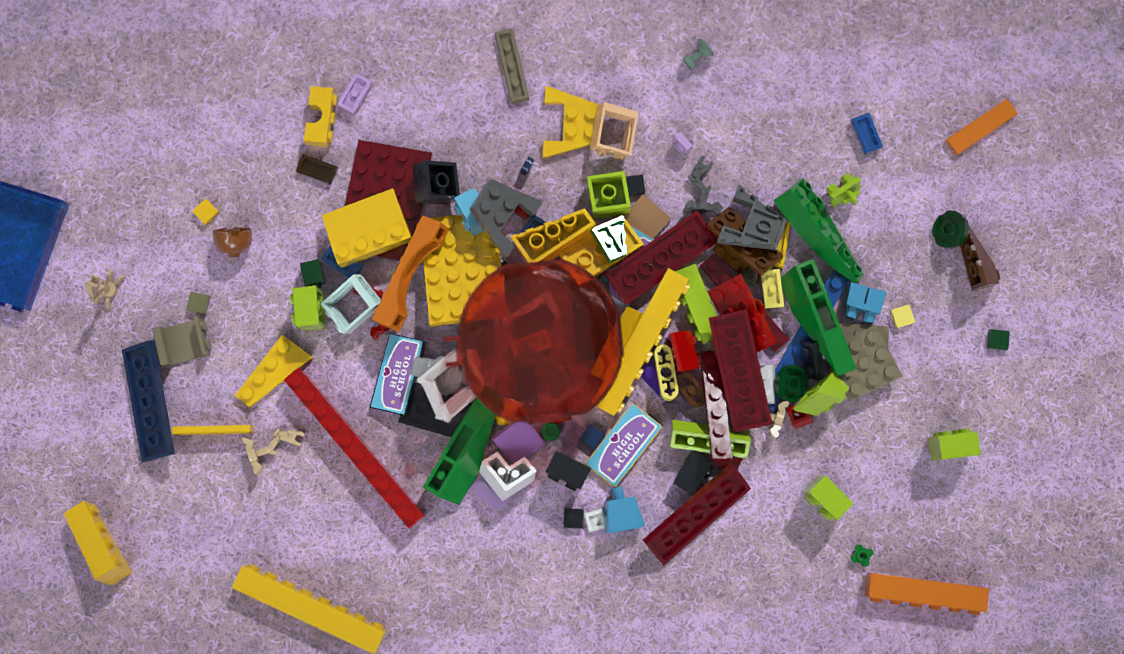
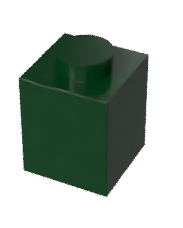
[300,259,326,289]

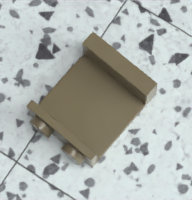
[152,316,212,367]

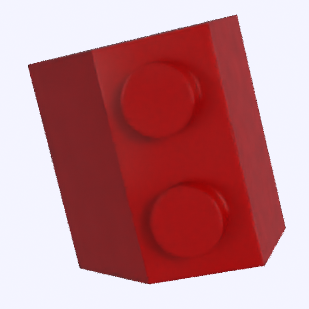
[667,330,702,374]

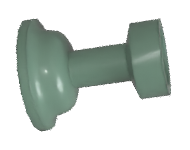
[682,38,714,70]

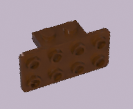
[706,207,783,276]

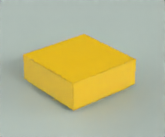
[192,198,220,226]

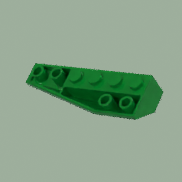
[773,178,864,283]
[781,259,857,376]
[423,385,502,505]

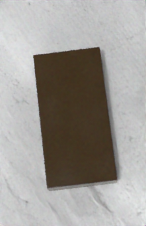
[296,154,338,185]

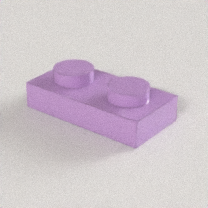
[337,73,373,115]
[469,474,512,512]

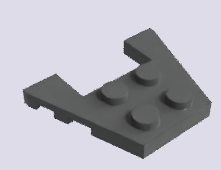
[469,179,542,259]
[717,185,787,250]

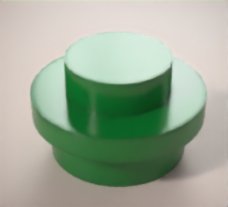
[542,422,561,441]

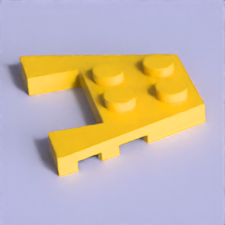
[543,86,599,159]

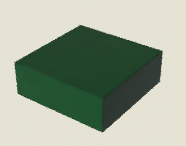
[987,329,1010,351]

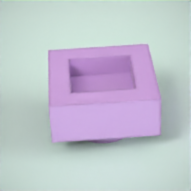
[673,132,693,155]

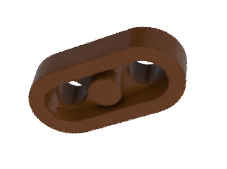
[676,372,705,408]

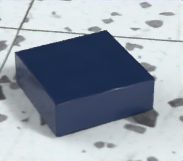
[579,424,606,451]

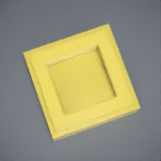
[890,305,915,329]

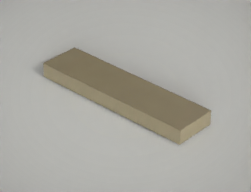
[495,28,529,104]

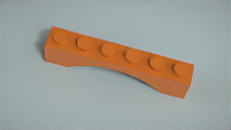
[372,215,449,333]

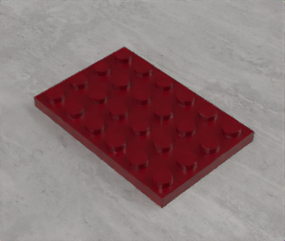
[345,140,433,261]

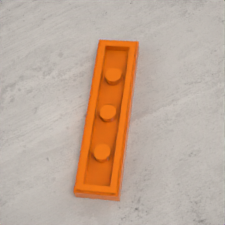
[945,99,1018,155]

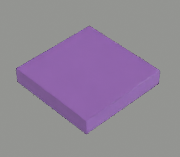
[492,414,545,464]

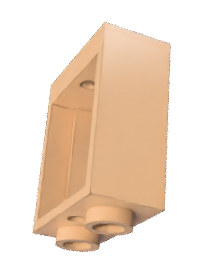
[590,102,639,160]

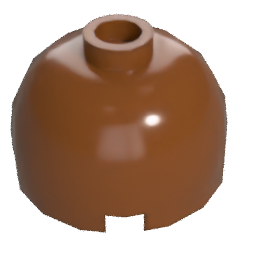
[213,227,252,257]

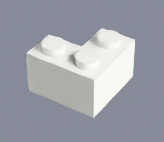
[479,452,537,501]

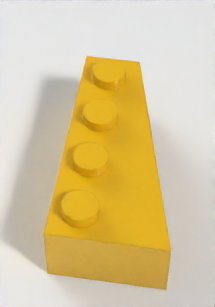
[510,208,596,273]
[63,501,133,585]

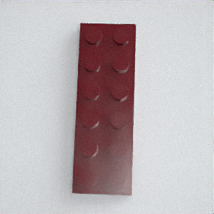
[604,210,717,306]
[708,309,773,432]
[643,463,751,566]

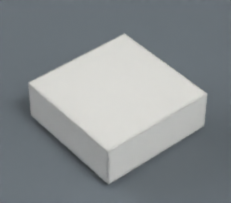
[584,508,604,533]

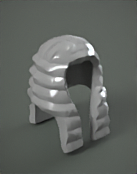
[409,356,463,396]

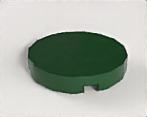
[932,210,969,249]
[774,364,809,403]

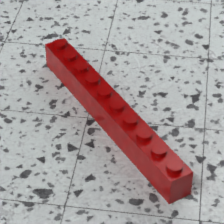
[284,367,426,529]

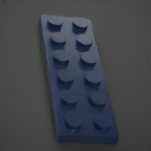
[122,340,175,463]

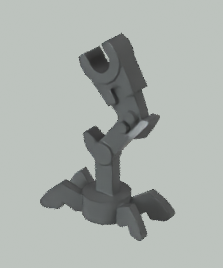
[683,155,723,215]

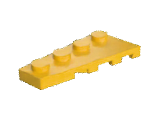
[234,334,313,408]

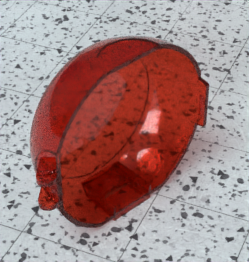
[443,259,624,425]

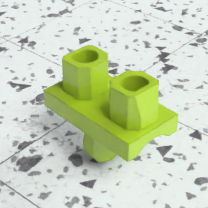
[826,173,861,208]

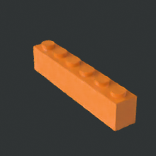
[865,572,989,615]

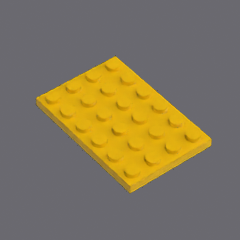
[419,215,508,327]

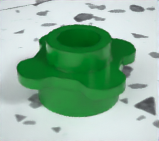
[851,544,874,567]

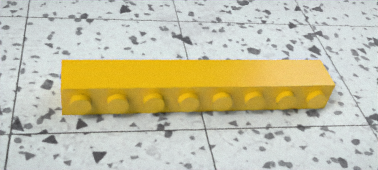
[594,268,691,416]
[231,563,387,654]

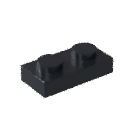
[800,339,824,381]

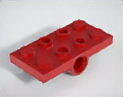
[707,274,777,353]

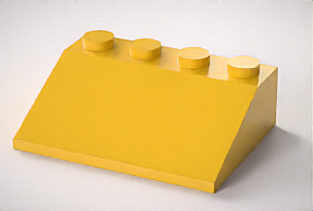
[322,189,412,268]

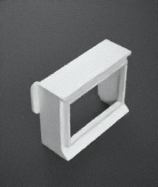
[417,347,486,422]

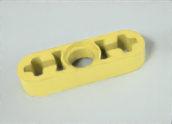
[654,345,678,401]

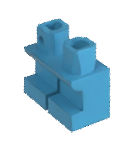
[843,282,887,324]

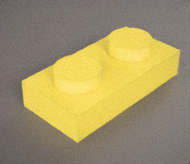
[760,269,784,309]

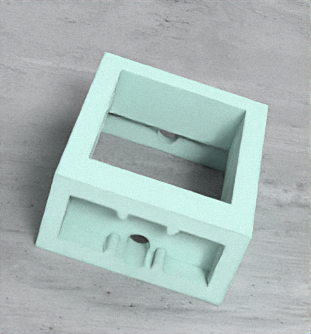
[321,274,381,334]

